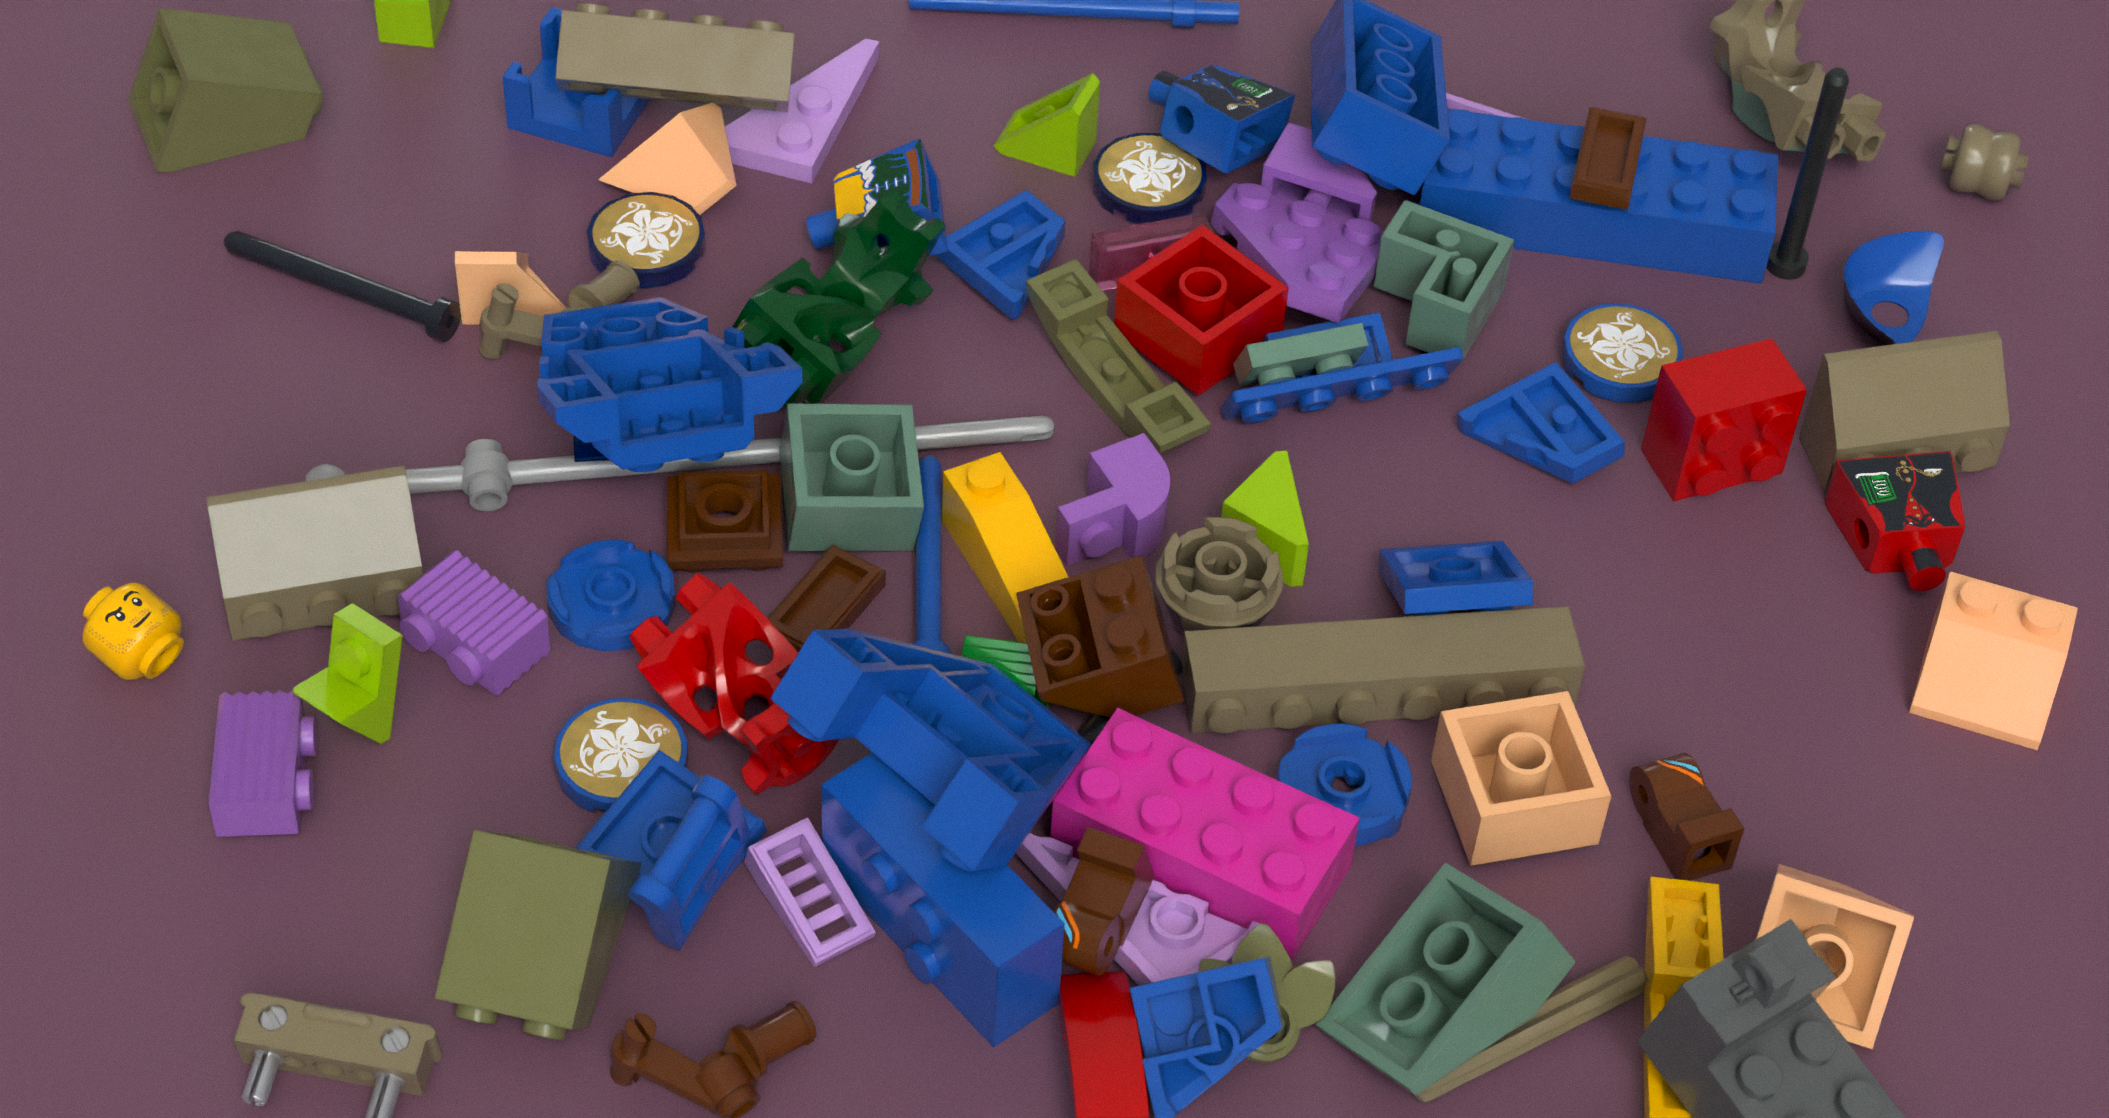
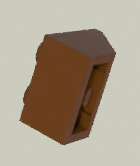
[1016,555,1184,718]

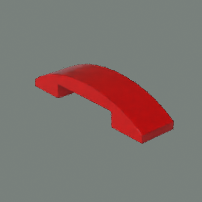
[1058,971,1149,1118]

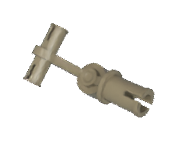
[479,261,639,359]

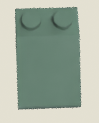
[1316,862,1576,1096]

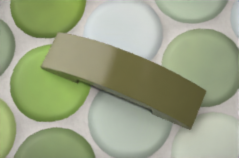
[1025,259,1211,454]

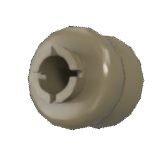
[1940,123,2029,201]

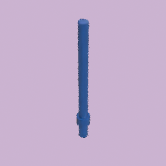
[909,0,1239,28]

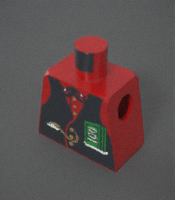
[1824,451,1965,591]

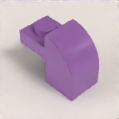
[1055,433,1170,566]

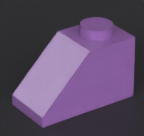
[1261,122,1377,222]

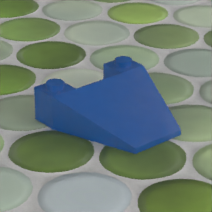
[770,629,1091,871]

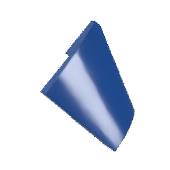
[1130,956,1283,1118]

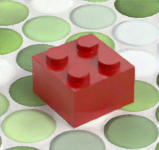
[1114,224,1289,396]
[1641,338,1807,502]

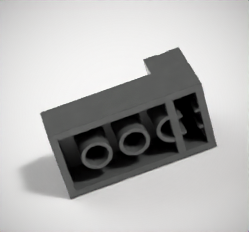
[1637,919,1905,1118]

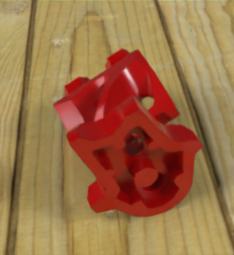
[629,573,839,795]

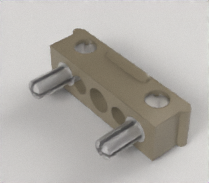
[233,992,443,1118]

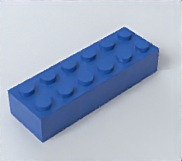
[1419,109,1778,284]

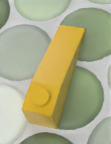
[942,452,1068,643]

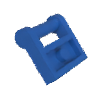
[628,775,751,952]

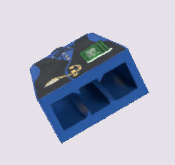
[1148,65,1295,174]

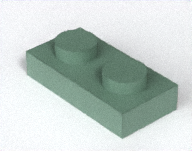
[1233,323,1369,387]

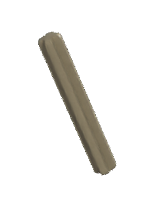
[1413,956,1647,1102]

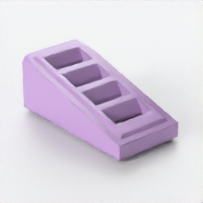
[744,817,876,968]

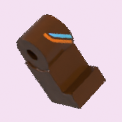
[1629,753,1745,881]
[1054,827,1155,976]

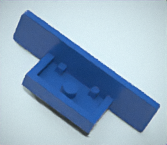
[1220,312,1464,424]

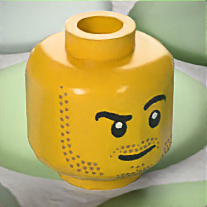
[82,582,184,680]

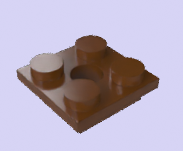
[667,470,783,573]

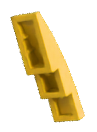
[1644,876,1724,1118]

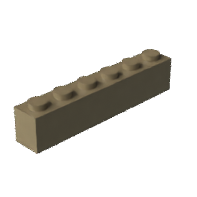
[1180,606,1585,733]

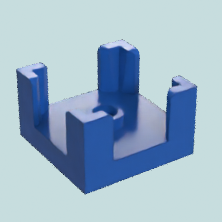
[502,7,650,158]

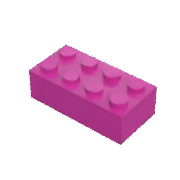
[1051,708,1360,962]

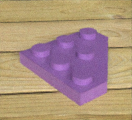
[1211,183,1384,323]

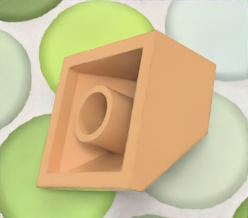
[1755,864,1914,1049]

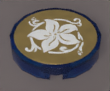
[1092,133,1207,225]
[587,192,706,288]

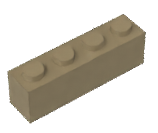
[555,3,794,112]

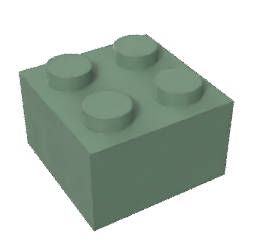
[779,404,924,551]

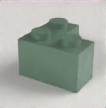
[1374,200,1514,365]

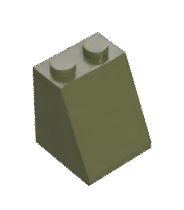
[128,8,323,173]
[435,830,641,1040]

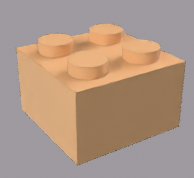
[1431,691,1611,866]

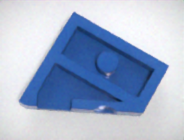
[938,190,1065,320]
[1457,362,1625,484]

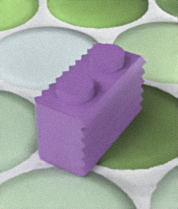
[397,550,551,696]
[209,690,318,837]

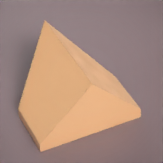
[598,102,737,218]
[455,251,566,325]

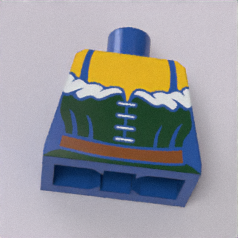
[806,138,948,256]

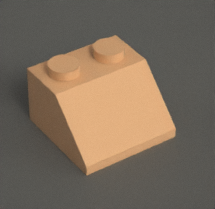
[1909,571,2078,750]

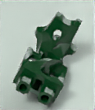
[732,188,946,408]

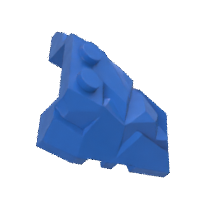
[537,297,803,472]

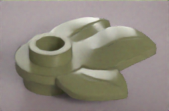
[1198,923,1336,1063]

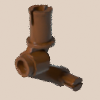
[610,1001,817,1118]

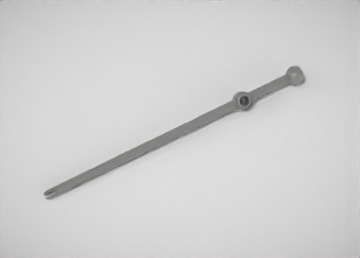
[306,416,1054,512]

